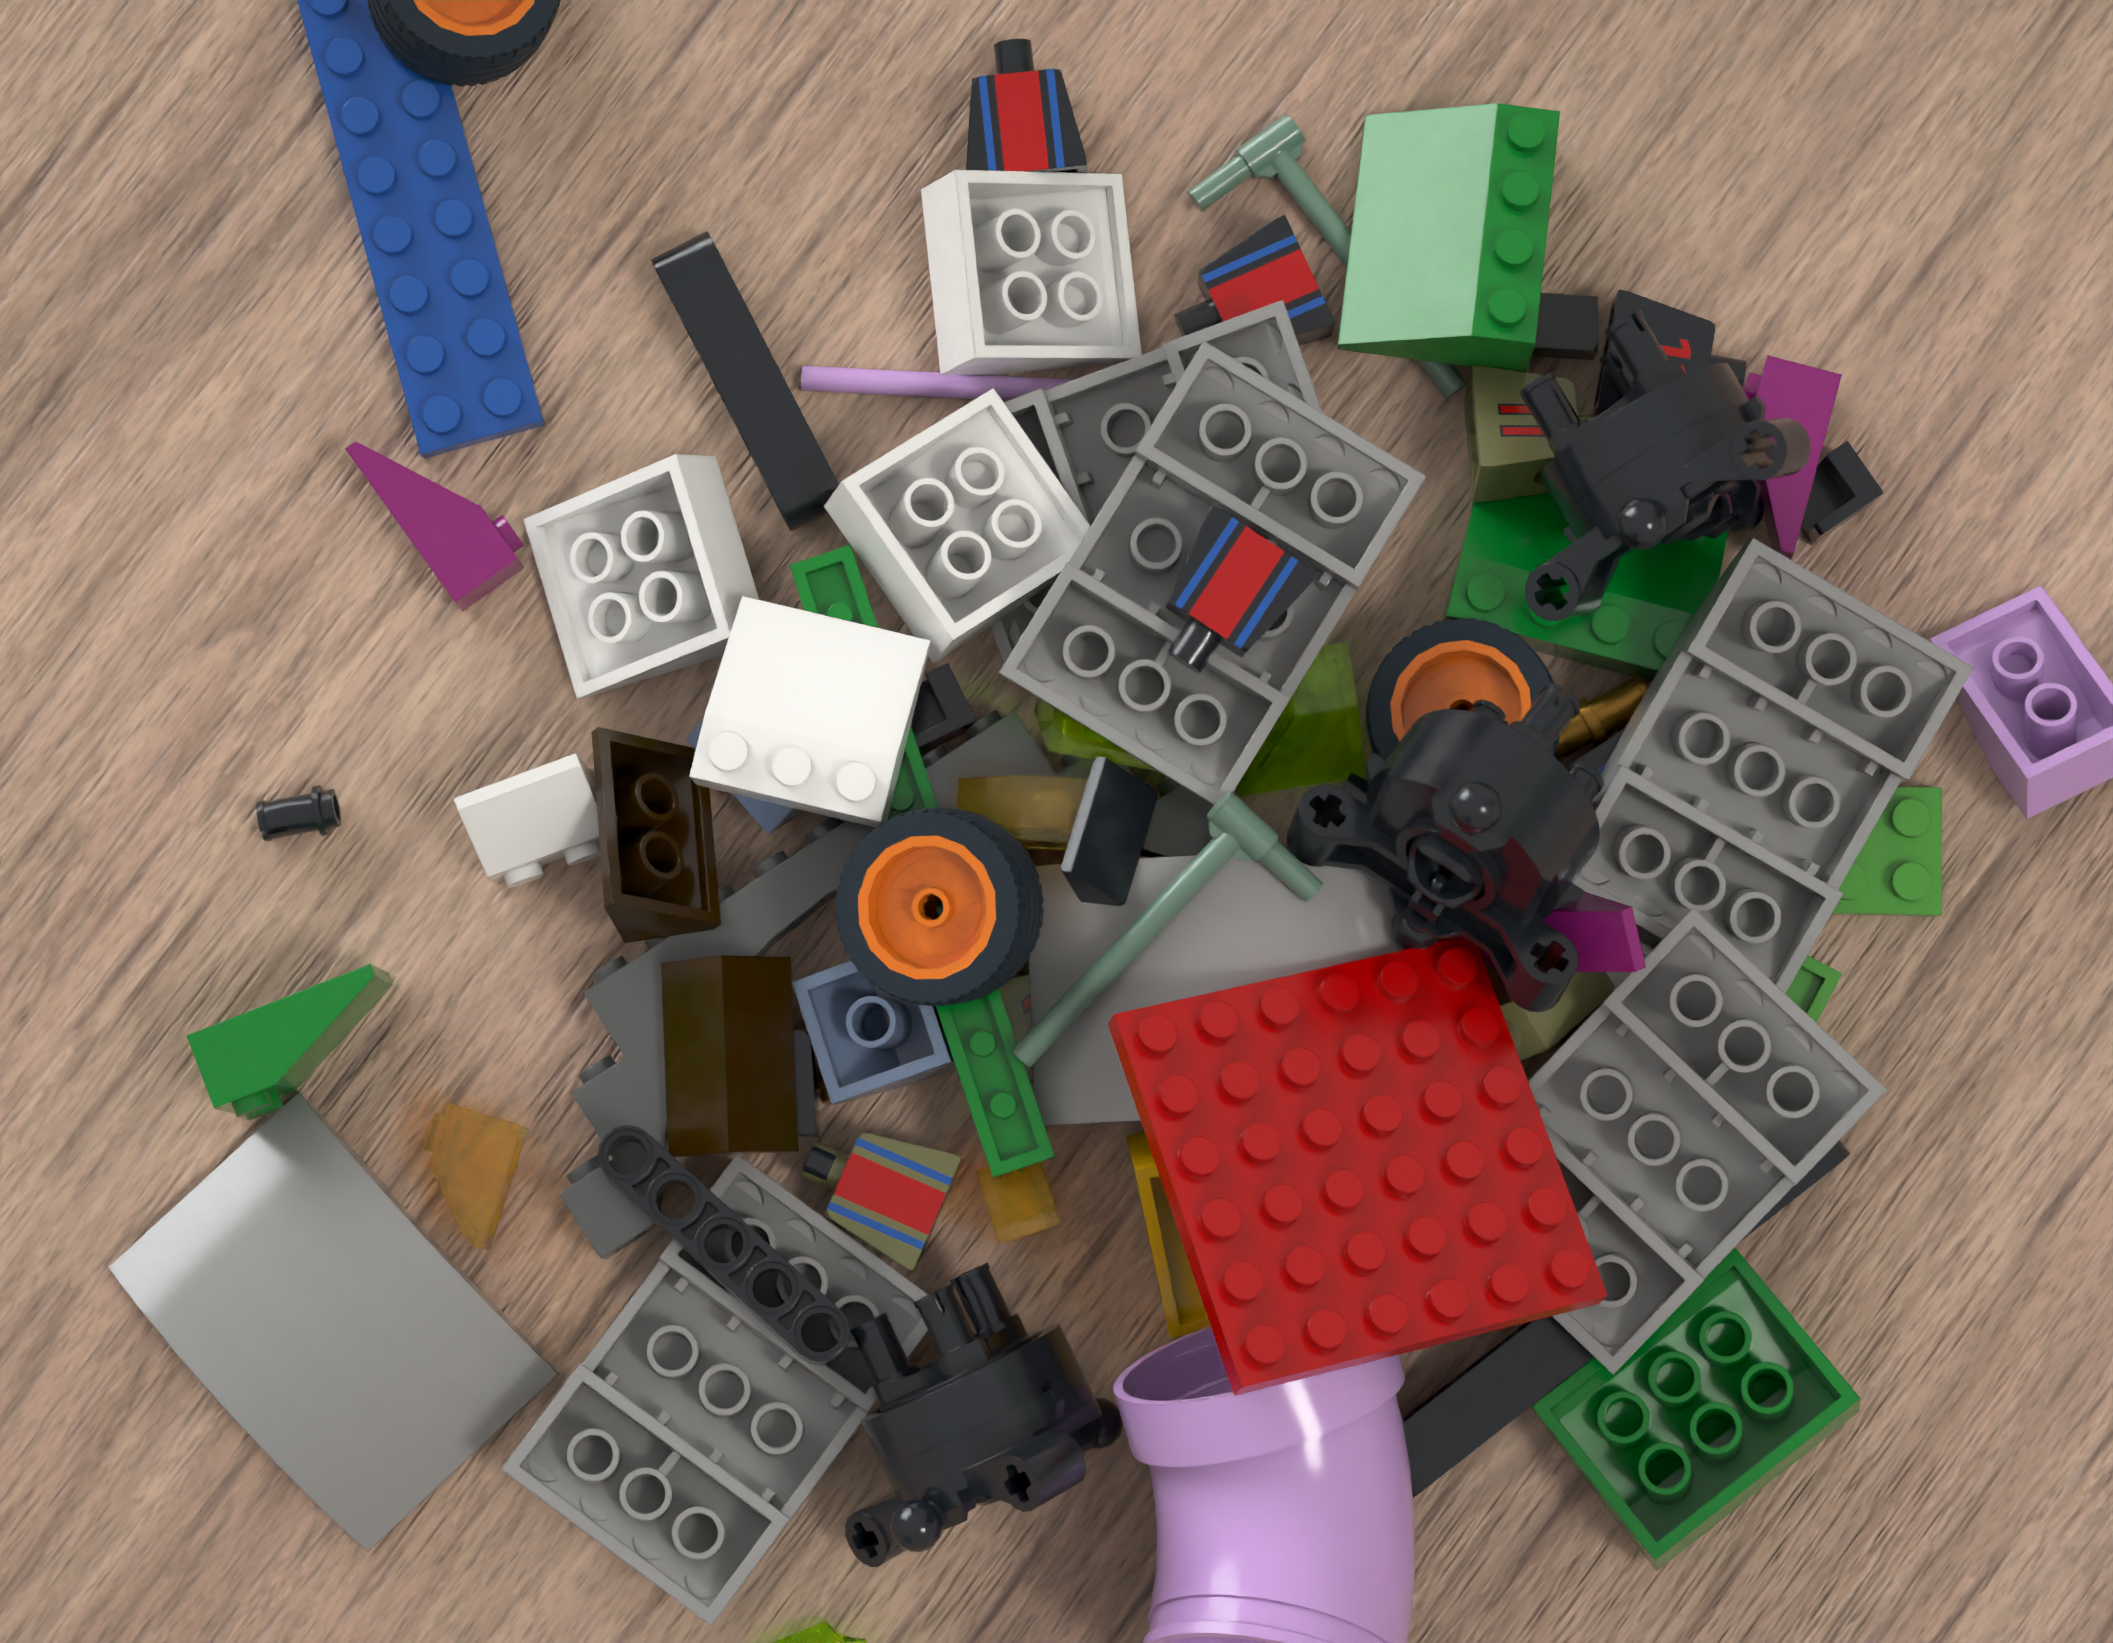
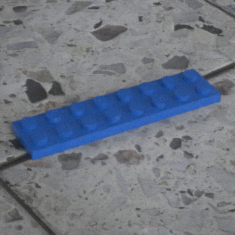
[297,0,545,459]

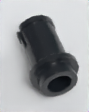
[256,785,341,842]

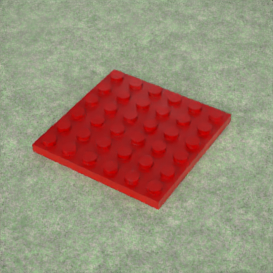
[1108,937,1608,1396]

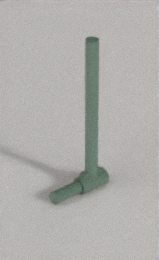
[1187,114,1466,399]
[1011,791,1323,1067]

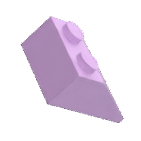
[1930,585,2113,819]

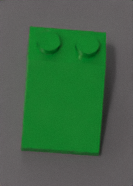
[186,964,393,1120]

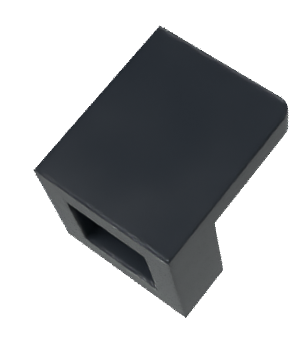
[1800,441,1884,545]
[911,663,976,754]

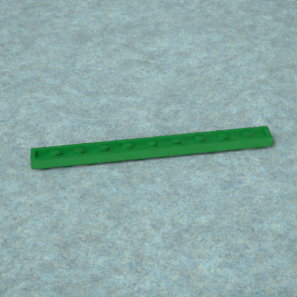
[789,545,1055,1178]

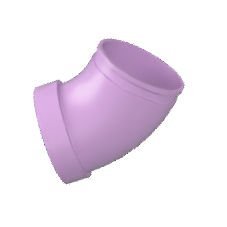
[1113,1326,1415,1643]

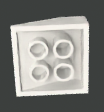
[921,170,1142,375]
[824,388,1091,663]
[523,454,759,699]
[689,596,931,828]

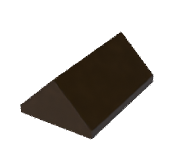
[591,727,721,943]
[661,955,799,1157]

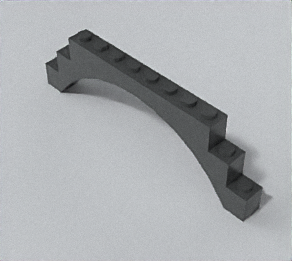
[559,710,1214,1259]

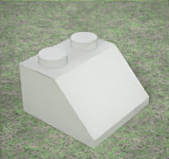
[453,753,600,888]

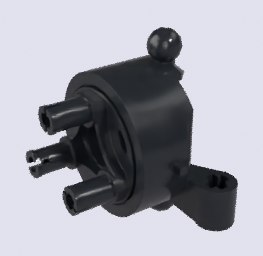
[1520,310,1811,621]
[1286,683,1604,1012]
[845,1262,1123,1567]

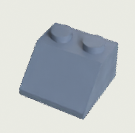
[792,961,956,1105]

